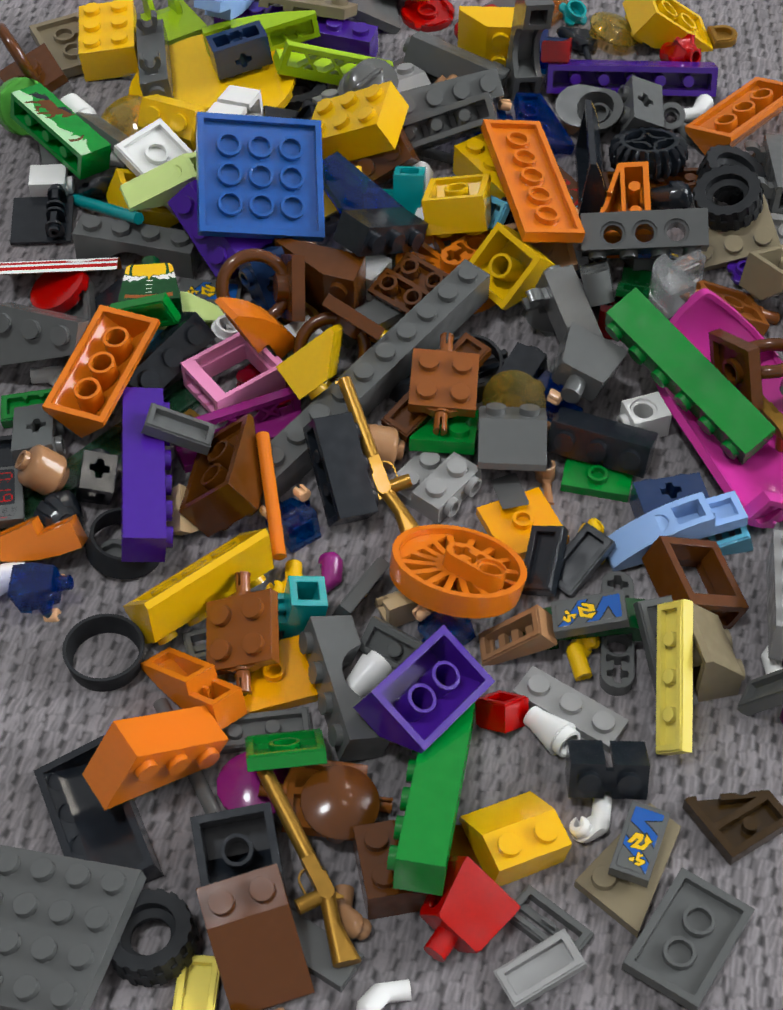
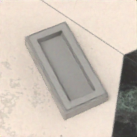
[493,928,588,1010]

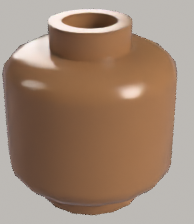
[360,424,405,470]
[15,444,70,496]

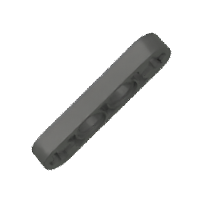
[599,571,635,696]

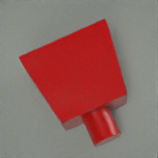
[420,856,521,962]

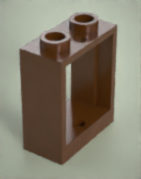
[642,536,749,629]

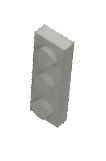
[513,666,629,753]

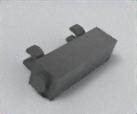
[136,10,174,98]
[403,31,511,90]
[744,133,783,214]
[522,264,604,373]

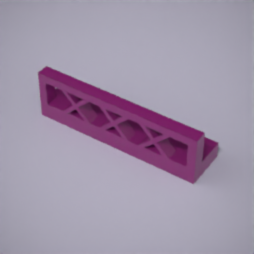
[173,387,302,473]

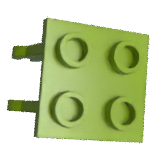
[141,0,207,45]

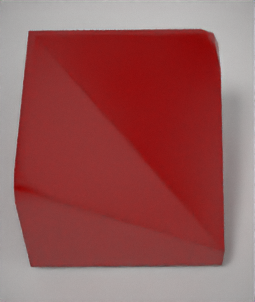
[541,38,572,64]
[475,690,529,734]

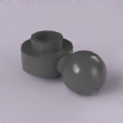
[663,102,696,145]

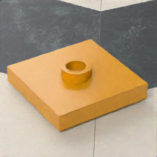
[476,487,569,559]
[234,635,318,713]

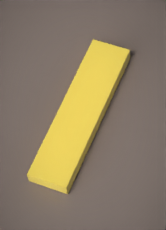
[656,599,693,755]

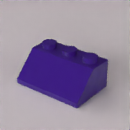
[167,179,274,279]
[353,625,495,754]

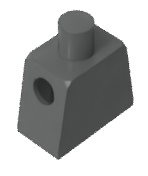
[551,322,628,403]

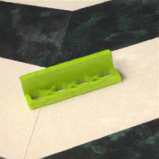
[273,40,394,85]

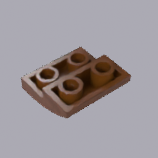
[367,251,448,315]

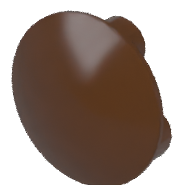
[300,765,380,844]

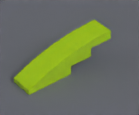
[201,10,320,56]

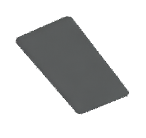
[491,473,529,509]

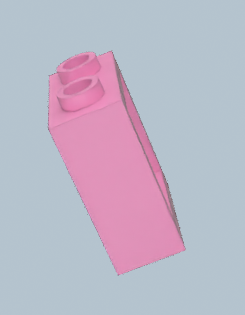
[180,332,286,424]

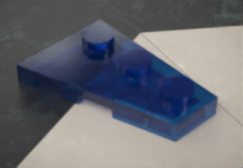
[513,92,575,155]
[323,151,407,214]

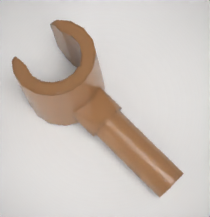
[535,460,556,505]

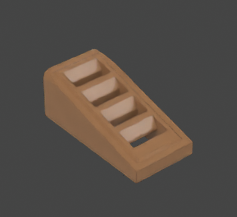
[478,604,558,666]

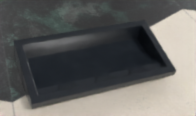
[575,99,605,215]
[34,735,164,884]

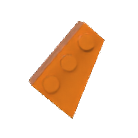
[600,161,653,258]
[82,705,229,810]

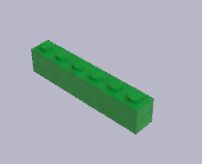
[605,287,776,464]
[387,701,476,896]

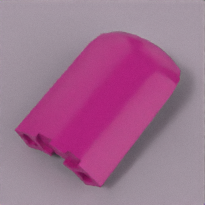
[656,288,783,528]

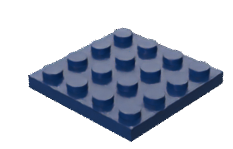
[196,112,325,242]

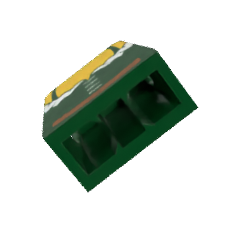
[118,255,183,314]

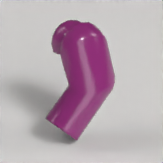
[318,552,343,593]

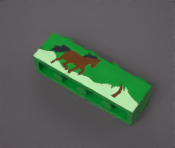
[10,83,111,180]

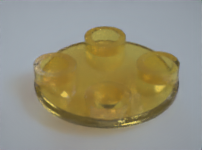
[589,12,638,52]
[101,95,143,137]
[482,370,546,408]

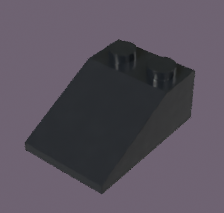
[190,802,287,894]

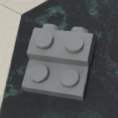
[389,451,482,524]

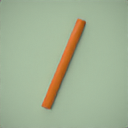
[256,431,287,560]

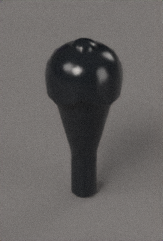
[650,181,694,210]

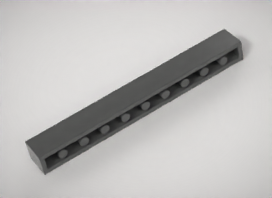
[271,259,490,499]

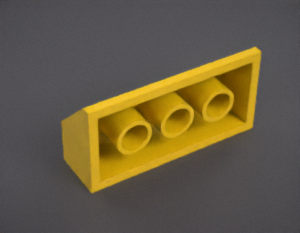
[123,528,274,646]

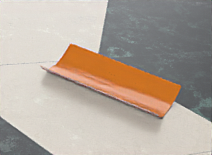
[0,257,122,275]

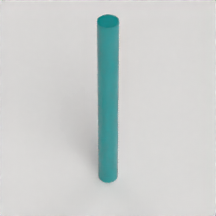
[72,194,144,225]

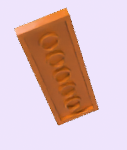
[481,119,585,244]

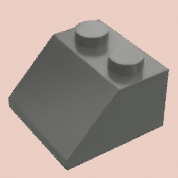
[477,402,547,472]

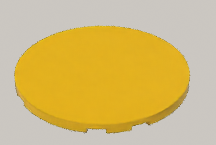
[128,34,296,124]

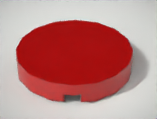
[401,0,454,32]
[30,271,89,313]

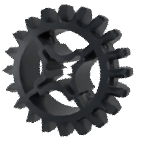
[608,126,689,181]

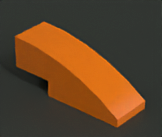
[214,297,295,359]
[0,514,88,562]
[141,647,248,729]

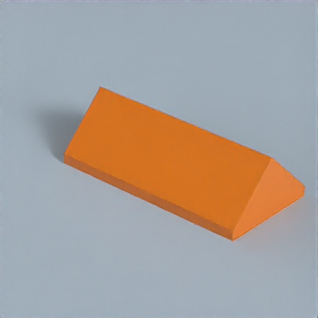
[685,77,783,155]
[42,305,161,438]

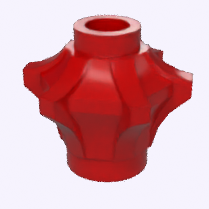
[659,33,702,62]

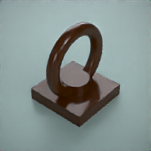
[0,23,69,92]
[216,248,305,322]
[293,293,385,383]
[708,328,783,410]

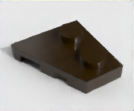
[682,790,783,865]

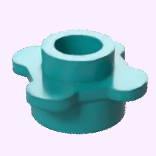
[558,0,587,26]

